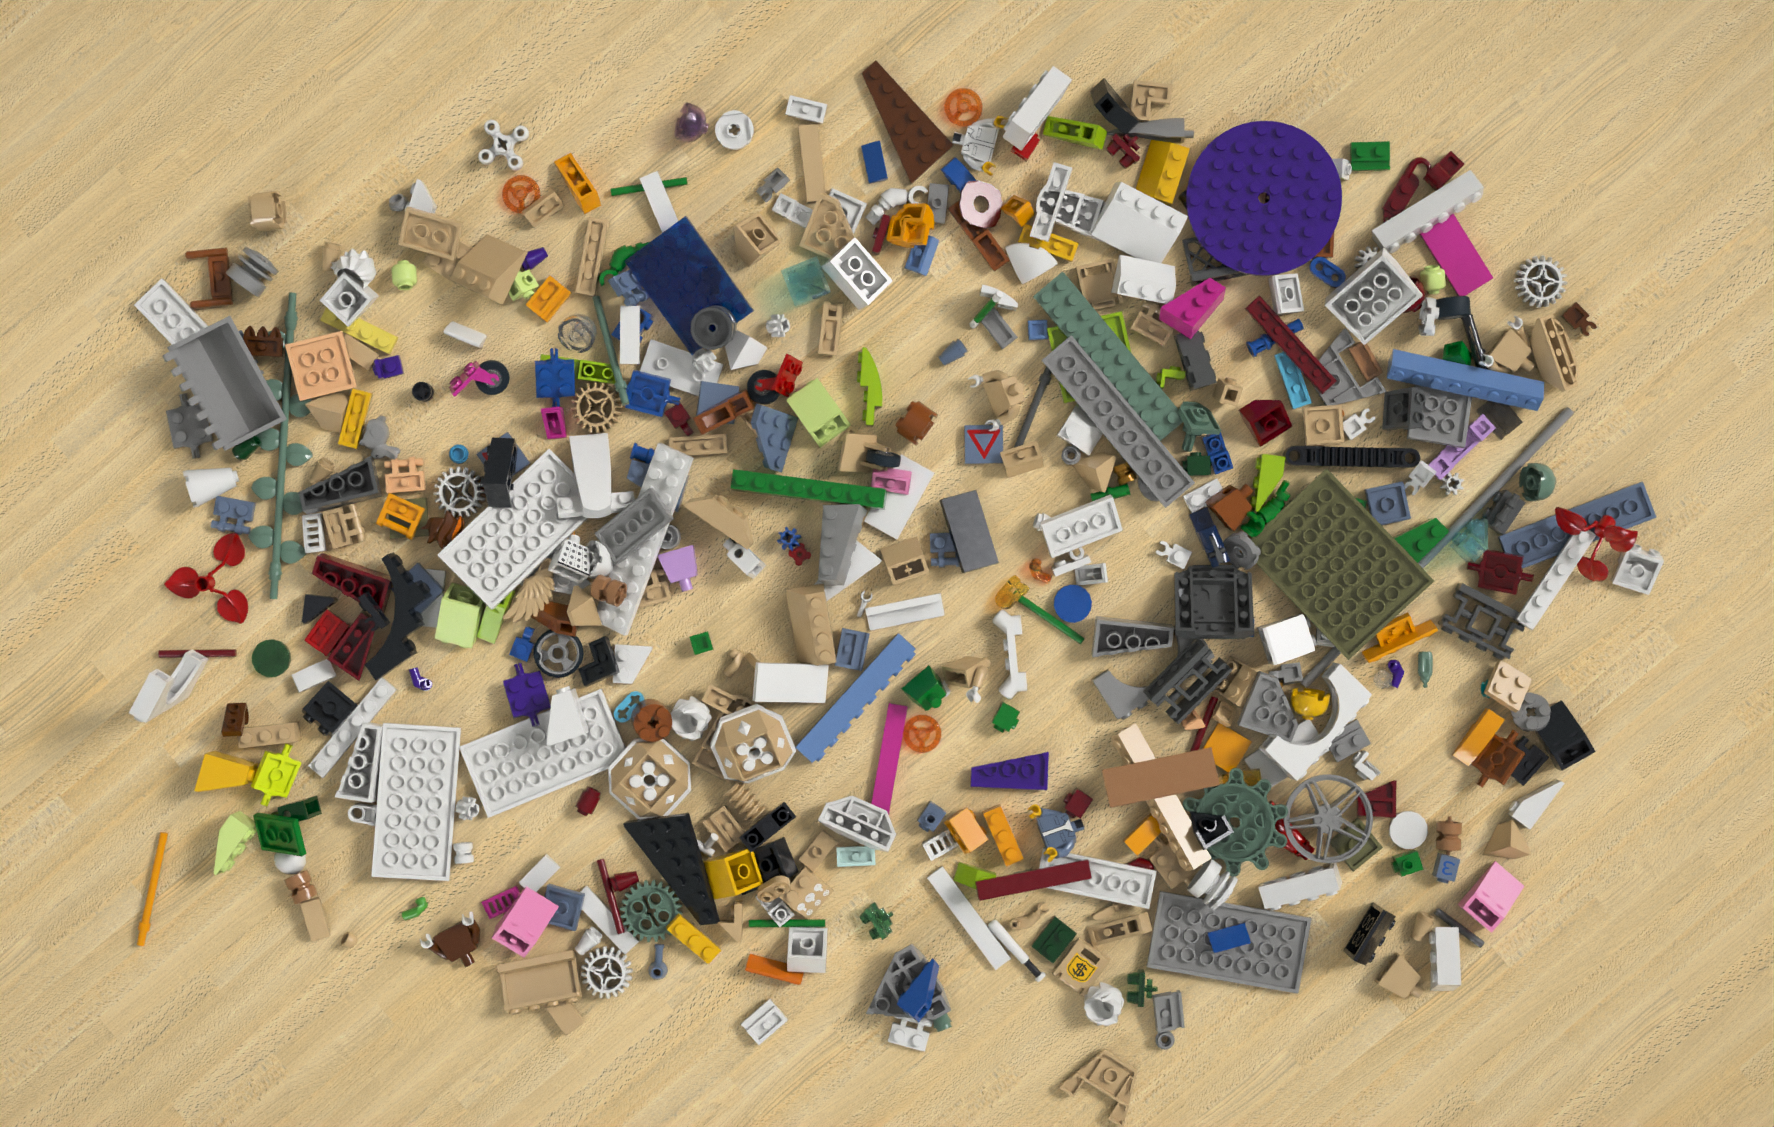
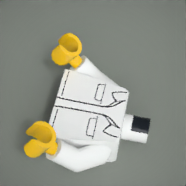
[952,116,1007,176]

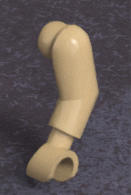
[1009,902,1049,930]

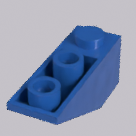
[897,958,939,1023]

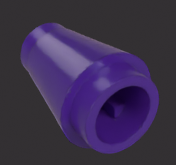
[522,247,548,271]

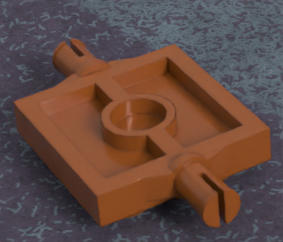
[1471,729,1525,788]

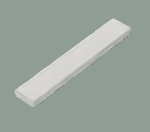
[927,866,1011,970]

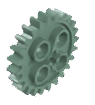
[620,879,683,942]

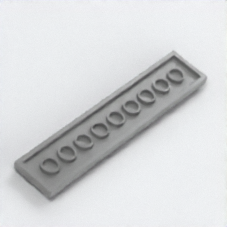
[1041,335,1195,508]

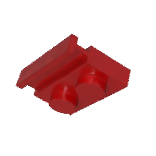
[304,609,351,657]

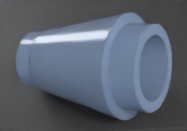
[938,339,968,366]

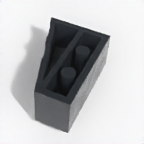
[481,438,518,508]

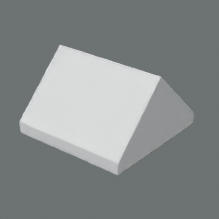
[1268,273,1304,316]

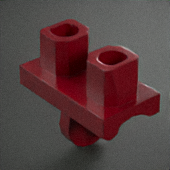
[1106,134,1140,169]

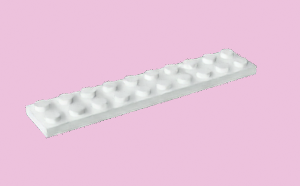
[597,443,694,636]

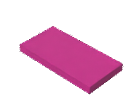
[1419,213,1493,296]

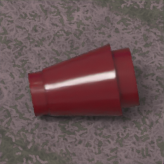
[610,871,639,892]

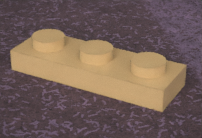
[669,434,728,456]

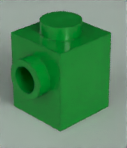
[991,701,1020,733]
[1391,849,1424,877]

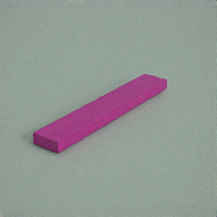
[871,703,908,815]

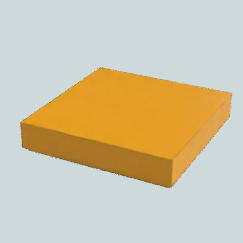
[1202,722,1251,772]

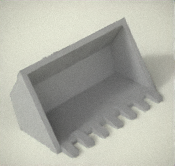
[163,316,287,451]

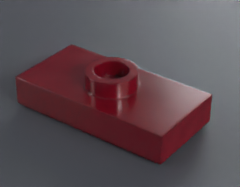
[872,214,890,255]

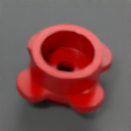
[788,543,811,566]

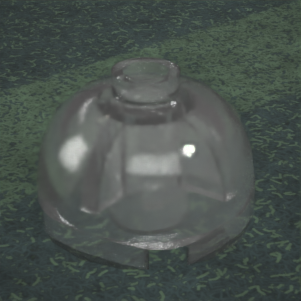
[558,313,597,353]

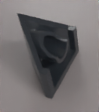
[1190,811,1234,850]

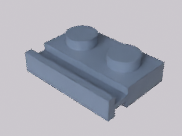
[834,628,870,671]

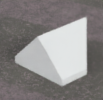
[725,330,767,370]

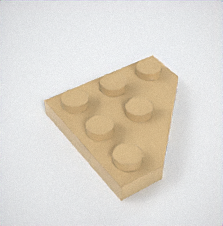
[799,192,854,259]

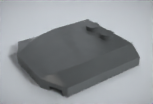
[1174,565,1254,639]

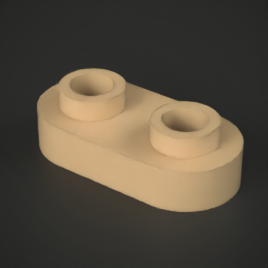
[757,876,790,902]

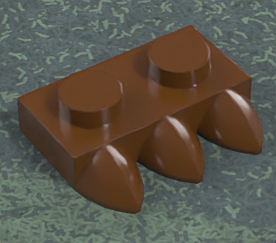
[243,326,284,357]

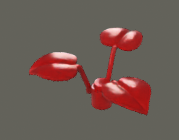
[1555,507,1638,582]
[164,533,248,624]

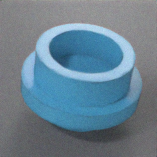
[449,444,469,464]

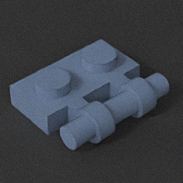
[608,268,652,306]
[211,496,256,535]
[930,533,960,568]

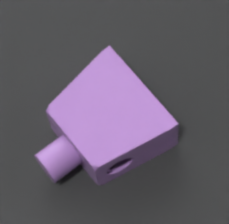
[658,545,698,592]

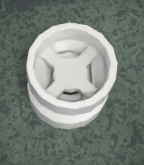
[453,842,474,864]

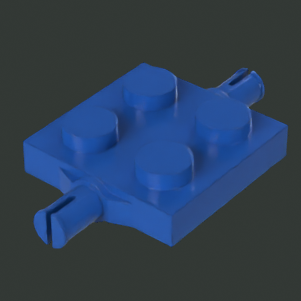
[535,348,575,407]
[615,370,681,417]

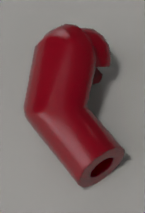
[1127,857,1154,870]

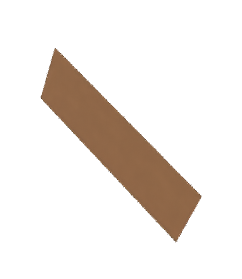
[1102,747,1220,808]

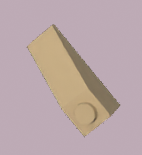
[1088,912,1153,946]

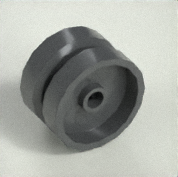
[690,305,737,350]

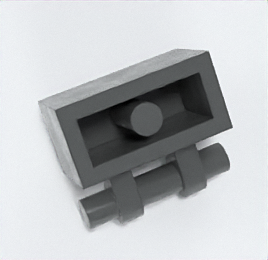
[1481,490,1526,535]

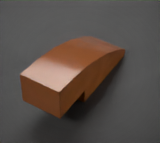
[693,389,755,435]

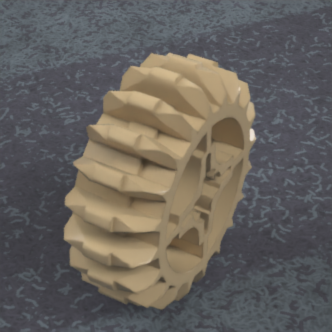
[570,382,623,434]

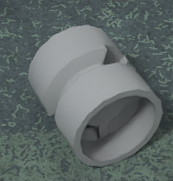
[661,524,681,549]

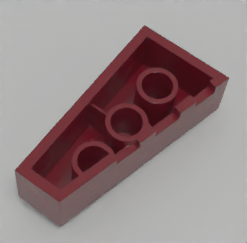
[312,553,393,612]

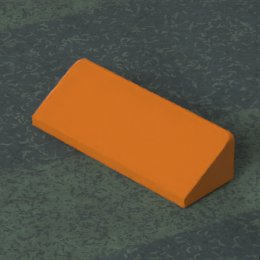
[745,954,804,985]

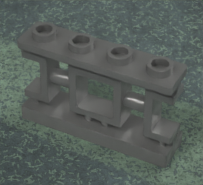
[1438,583,1525,660]
[1143,639,1232,724]

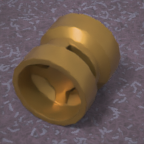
[1113,462,1137,486]

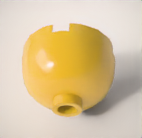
[1291,688,1330,720]

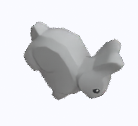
[359,416,400,460]

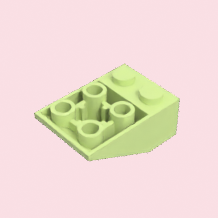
[214,811,257,875]

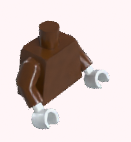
[420,912,480,968]

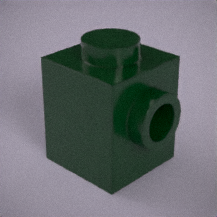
[1182,452,1211,476]

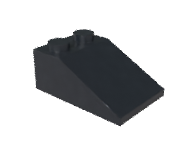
[742,837,799,895]

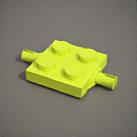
[251,743,301,806]

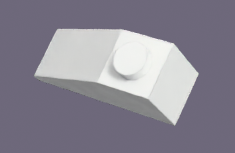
[1508,779,1565,829]

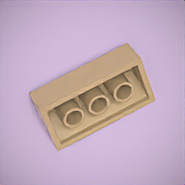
[786,584,836,666]

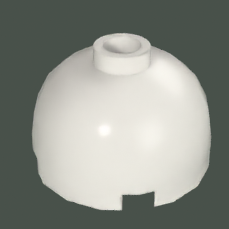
[585,540,614,579]

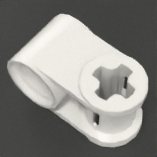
[348,803,377,826]

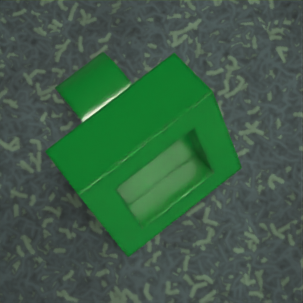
[690,631,714,655]

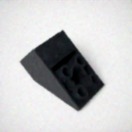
[1534,700,1596,771]

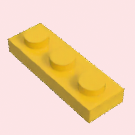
[1018,224,1079,262]
[338,388,372,449]
[666,913,722,964]

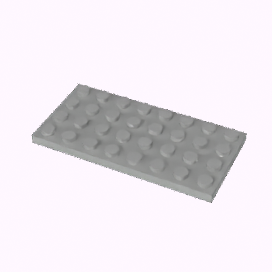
[1146,891,1312,994]

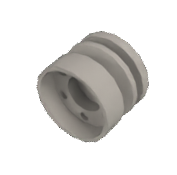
[226,246,279,297]

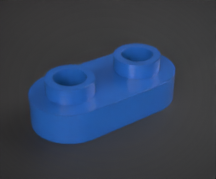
[1309,257,1346,288]

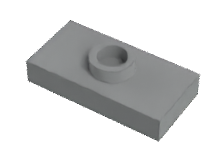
[928,183,949,224]

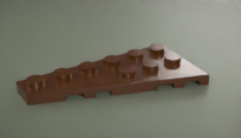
[862,60,954,185]

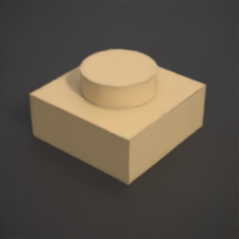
[1212,700,1237,728]

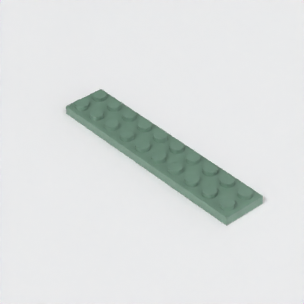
[1033,272,1183,441]

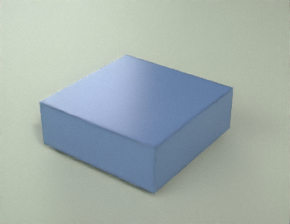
[1028,320,1048,340]

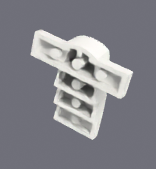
[1030,162,1106,243]
[556,433,635,518]

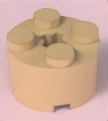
[248,190,287,232]

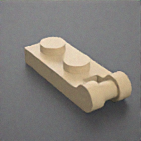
[818,300,843,356]

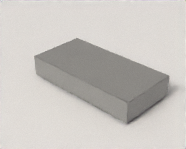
[981,307,1018,349]

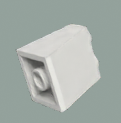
[1257,614,1317,665]
[546,686,589,746]

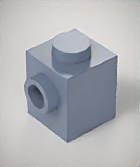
[917,801,946,832]

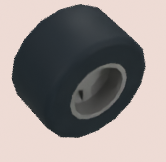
[1436,296,1471,320]

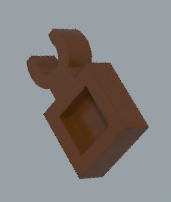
[1561,302,1597,336]

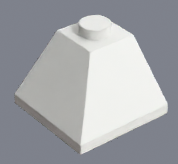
[319,272,379,327]
[1057,404,1103,456]

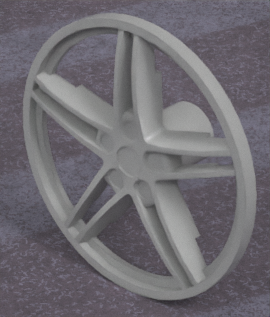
[1283,774,1373,863]

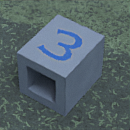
[1432,853,1460,884]

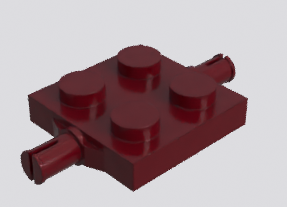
[1467,549,1534,595]

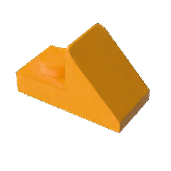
[1001,195,1035,227]

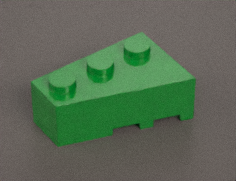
[1393,518,1450,563]

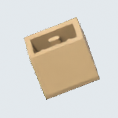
[881,536,930,585]
[1214,656,1258,709]

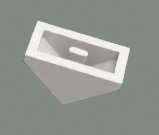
[1075,563,1108,585]

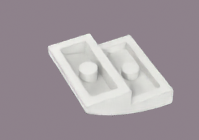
[980,284,1018,311]

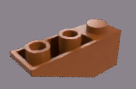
[525,602,579,637]

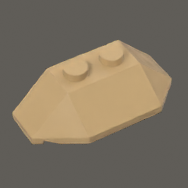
[1529,314,1578,392]
[684,494,754,550]

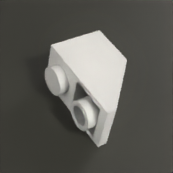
[405,179,437,214]

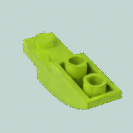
[857,347,882,426]
[540,354,616,384]

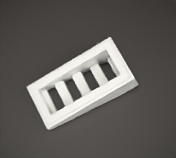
[302,513,327,553]
[922,829,959,861]

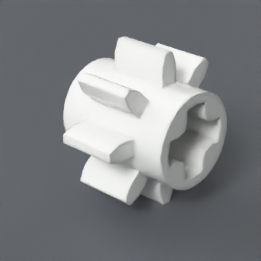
[766,314,790,338]
[692,349,717,372]
[1440,472,1464,495]
[455,796,480,820]

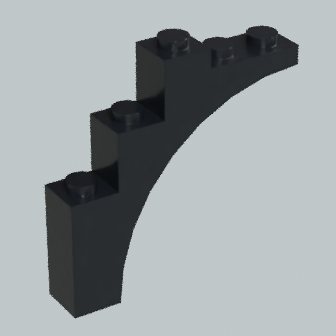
[365,552,432,681]

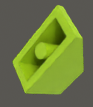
[954,862,996,889]

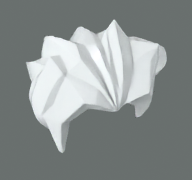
[330,248,376,289]
[670,696,712,741]
[1084,982,1124,1026]

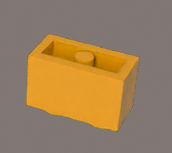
[944,808,988,854]

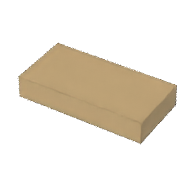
[344,333,380,371]

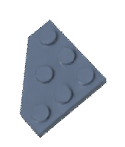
[751,404,798,473]

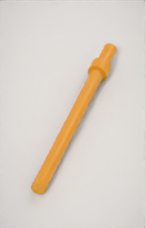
[136,832,168,946]

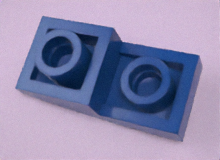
[941,157,976,194]
[1201,432,1233,475]

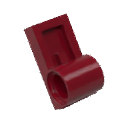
[1423,151,1465,191]

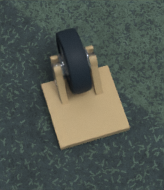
[838,433,901,473]

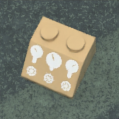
[780,866,834,919]

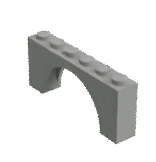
[1092,626,1215,720]

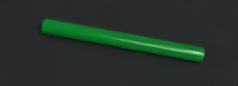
[611,177,688,196]
[1018,595,1085,644]
[749,919,825,927]

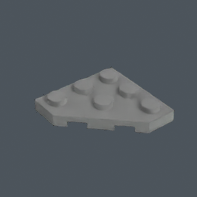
[1237,671,1298,742]

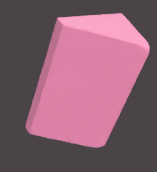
[871,468,912,495]

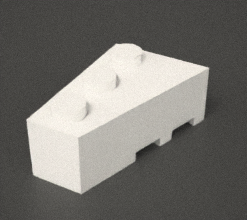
[1429,927,1461,991]

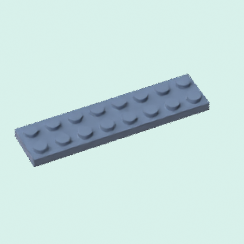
[1498,482,1656,569]

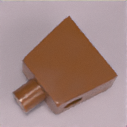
[1205,484,1253,532]

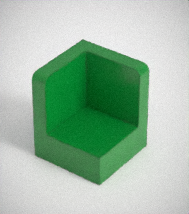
[1442,341,1471,366]

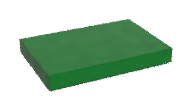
[253,813,307,857]

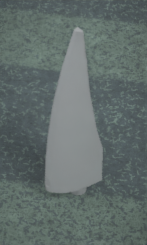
[1107,118,1194,143]

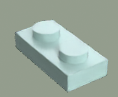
[836,846,876,867]

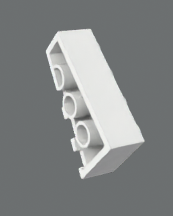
[335,722,383,803]

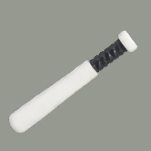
[988,920,1046,982]

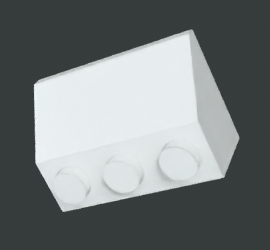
[821,237,892,310]
[1111,255,1176,304]

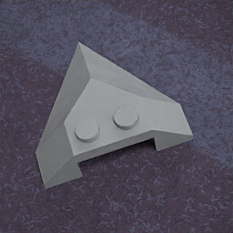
[866,944,951,1020]

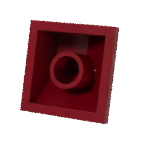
[1239,400,1293,447]

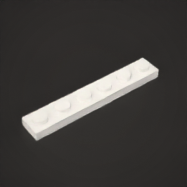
[1515,530,1596,630]
[308,677,397,778]

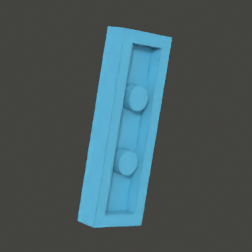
[1274,352,1312,410]

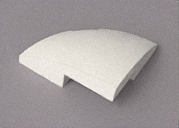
[1005,243,1057,284]

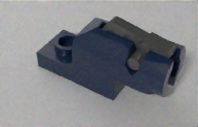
[1189,507,1230,568]

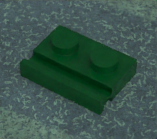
[1031,916,1077,963]

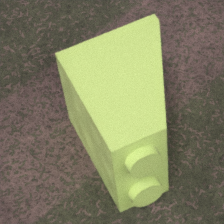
[786,378,851,448]
[435,583,486,648]

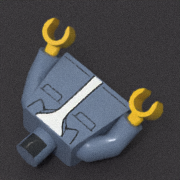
[1028,804,1084,862]

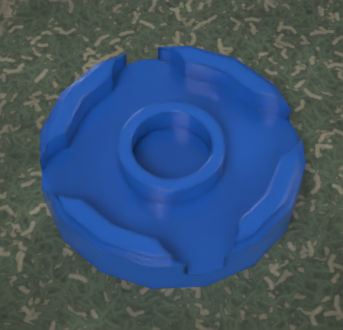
[1053,585,1092,623]

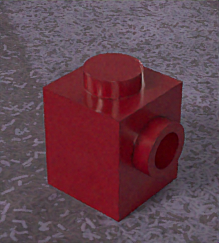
[1063,787,1093,819]

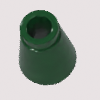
[232,436,261,460]

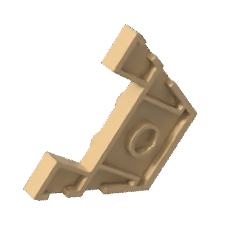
[1059,1048,1138,1127]

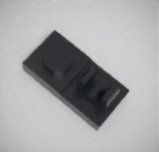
[358,592,391,631]

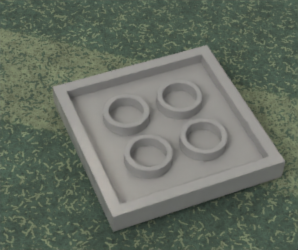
[1407,384,1472,448]

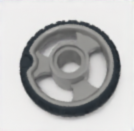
[533,630,584,678]

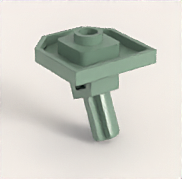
[1177,401,1222,452]

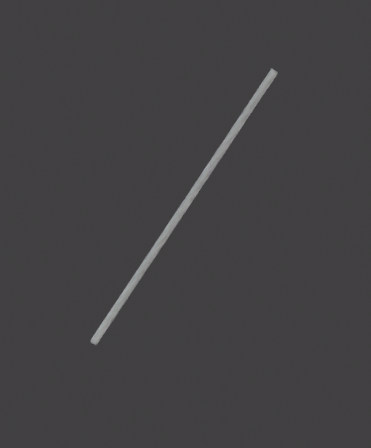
[1301,407,1574,689]

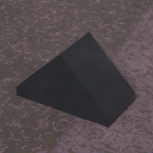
[302,594,338,624]

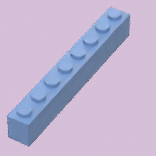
[1387,349,1544,411]
[795,633,916,763]

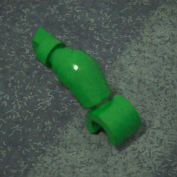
[598,241,655,287]
[1240,480,1291,537]

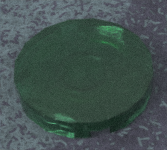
[252,639,291,677]

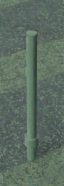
[592,296,629,406]

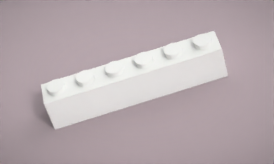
[1372,170,1484,253]

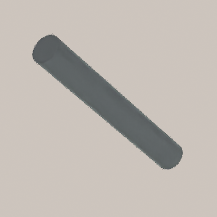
[1434,908,1485,948]

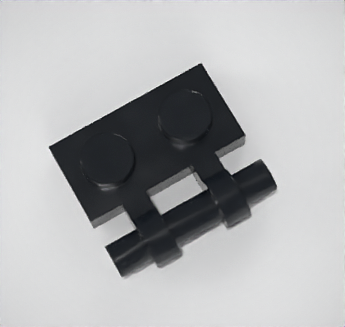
[1511,735,1549,786]

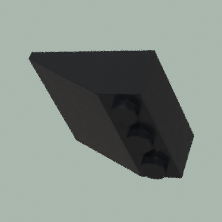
[1343,902,1396,966]

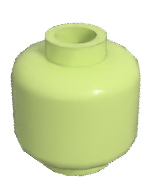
[391,260,417,290]
[1420,265,1446,294]

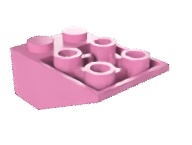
[1457,861,1524,933]
[492,886,559,958]

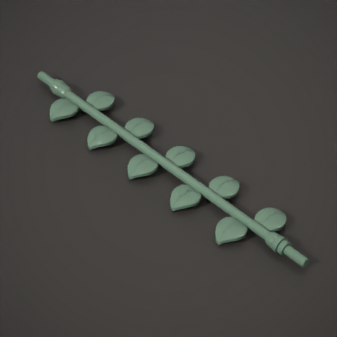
[248,292,313,599]

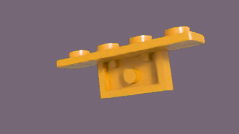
[1362,612,1438,663]

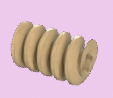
[724,781,766,822]

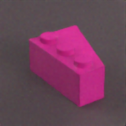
[1159,278,1226,339]

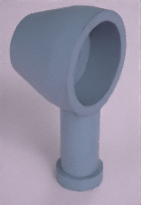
[648,944,668,980]

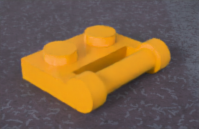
[376,493,425,540]

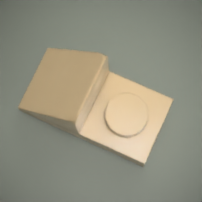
[719,901,743,942]

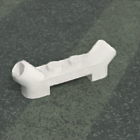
[992,610,1027,699]

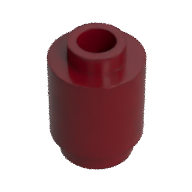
[575,786,601,816]

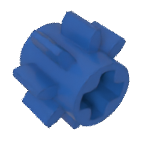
[777,527,802,551]

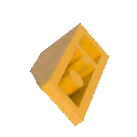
[554,153,601,214]

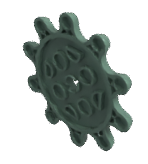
[1183,768,1288,877]

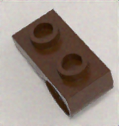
[221,703,249,737]

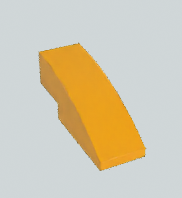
[1452,708,1505,766]
[1123,813,1161,856]

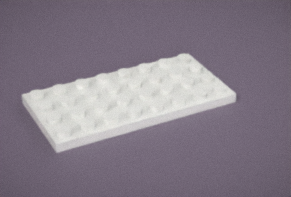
[437,449,588,610]
[459,689,626,818]
[371,723,461,881]

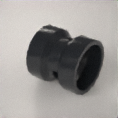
[412,382,434,402]

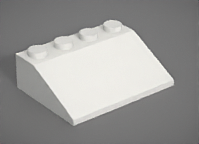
[1090,182,1188,263]
[1325,248,1423,345]

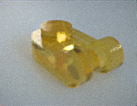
[995,575,1029,610]

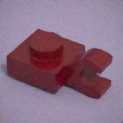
[664,402,694,436]

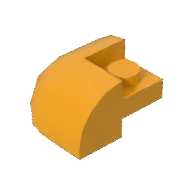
[886,203,934,248]

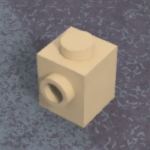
[1213,377,1243,407]

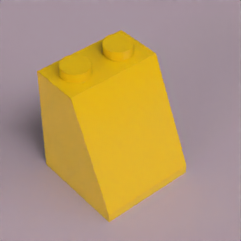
[194,751,259,792]
[703,848,763,899]

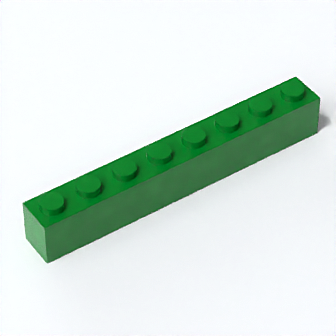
[731,469,887,510]

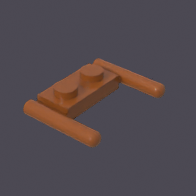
[185,247,233,309]

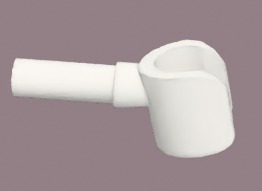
[857,591,873,617]

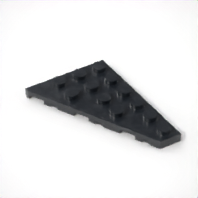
[623,813,720,926]

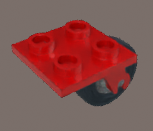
[747,353,803,405]

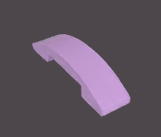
[1428,414,1496,480]

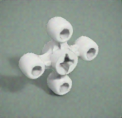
[478,120,529,171]

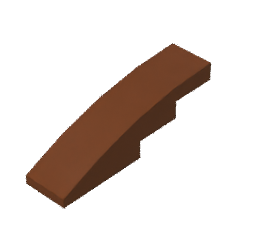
[947,199,1010,272]

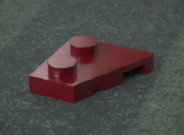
[1357,780,1397,818]

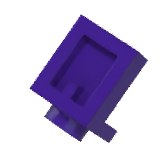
[372,355,404,379]

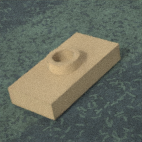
[799,830,838,872]

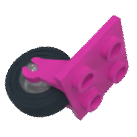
[449,360,510,397]

